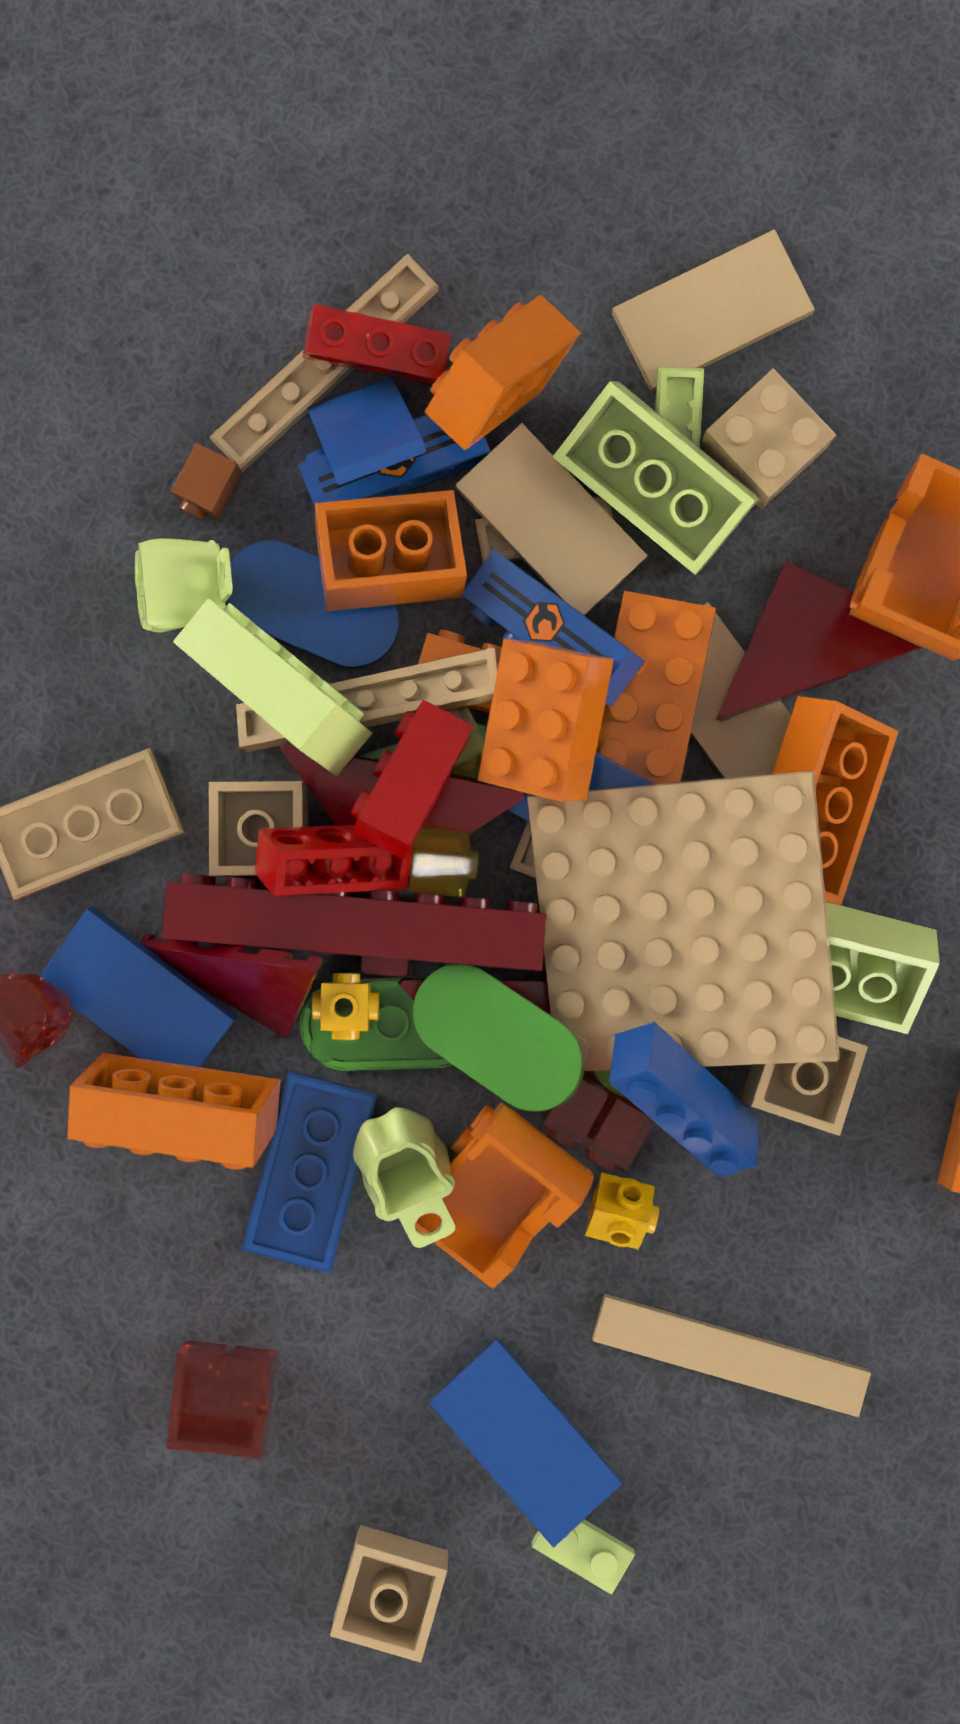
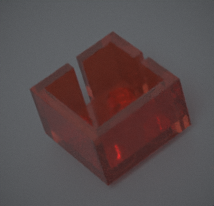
[540,1075,654,1171]
[166,1340,277,1459]

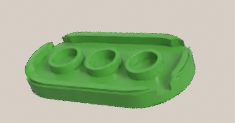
[413,964,584,1111]
[300,976,453,1071]

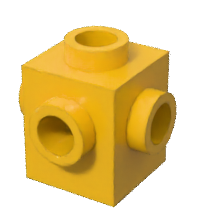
[312,973,379,1040]
[585,1172,659,1250]

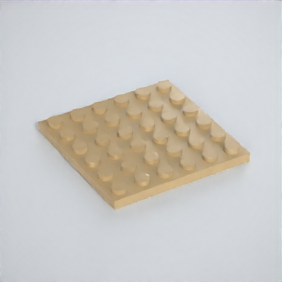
[527,770,840,1071]

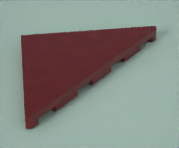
[716,562,922,722]
[279,741,528,874]
[140,934,323,1039]

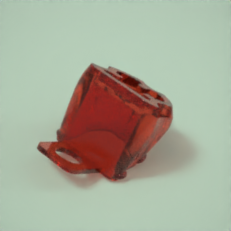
[0,974,73,1068]

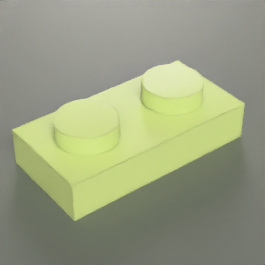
[532,1519,635,1595]

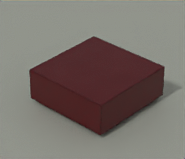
[361,956,410,977]

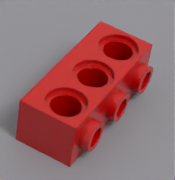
[302,304,451,386]
[255,825,413,896]

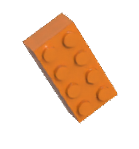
[596,591,716,784]
[772,696,899,905]
[67,1053,281,1170]

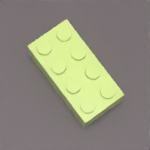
[553,381,760,575]
[173,598,372,776]
[826,902,940,1034]

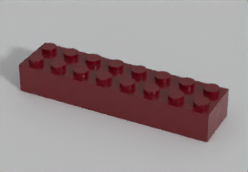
[162,873,547,971]

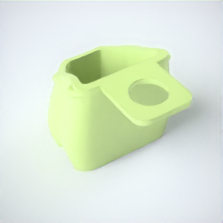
[135,538,232,633]
[353,1107,455,1248]

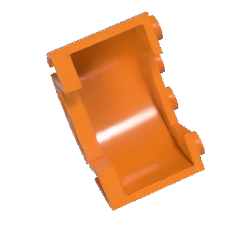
[849,453,960,661]
[415,1102,594,1289]

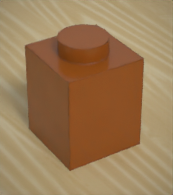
[171,443,243,522]

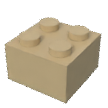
[700,368,836,509]
[209,781,309,876]
[740,1036,868,1136]
[330,1525,448,1663]

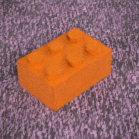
[424,294,581,451]
[315,490,467,612]
[478,639,614,802]

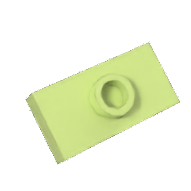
[655,367,704,448]

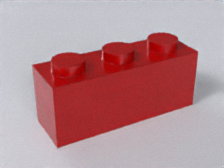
[351,700,474,860]

